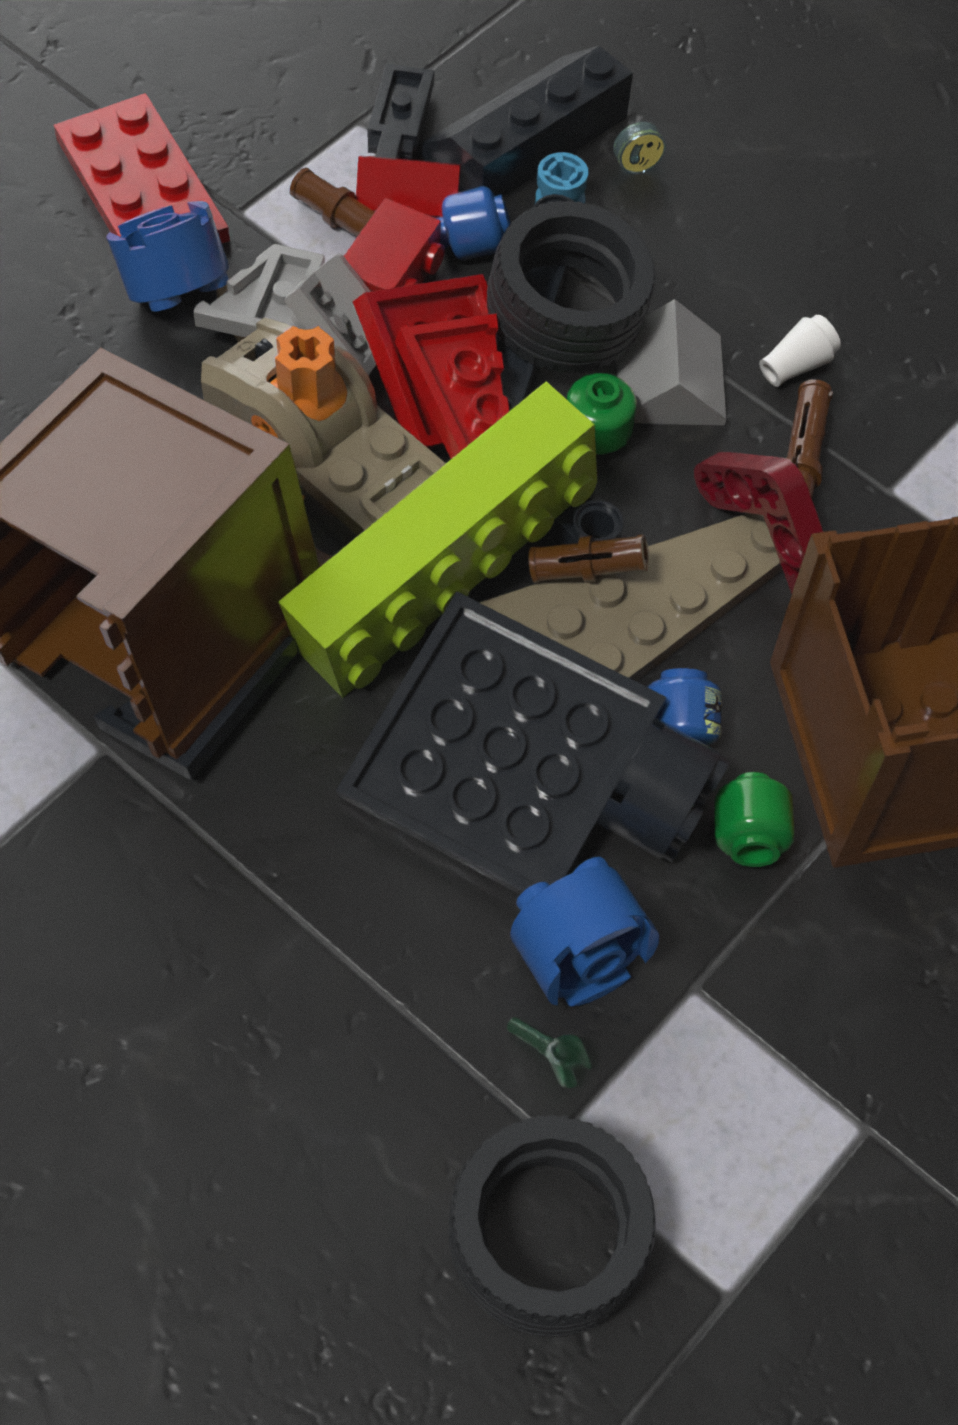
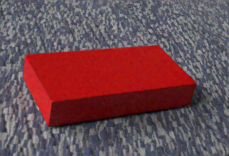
[356,155,461,217]

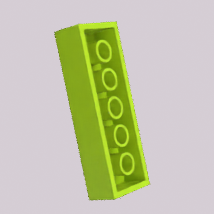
[278,381,597,698]

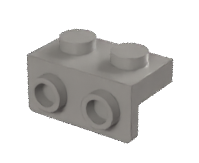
[283,253,376,375]

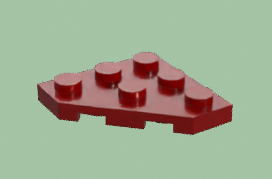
[352,274,488,450]

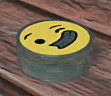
[613,122,666,174]

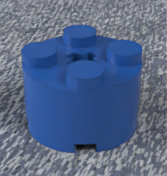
[106,201,229,311]
[510,857,659,1007]

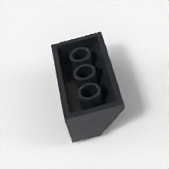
[417,46,633,196]

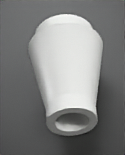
[759,315,841,387]

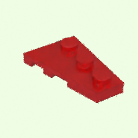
[394,313,509,459]

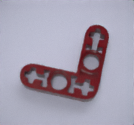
[694,452,823,593]

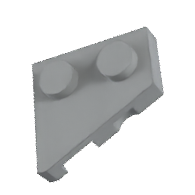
[193,244,325,337]

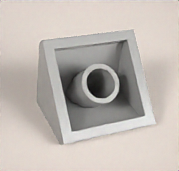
[616,299,726,426]

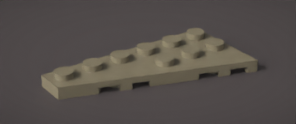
[480,513,783,682]

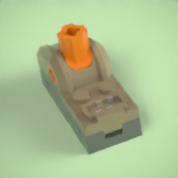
[201,317,446,548]

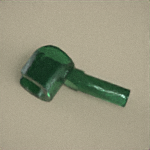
[507,1017,592,1088]

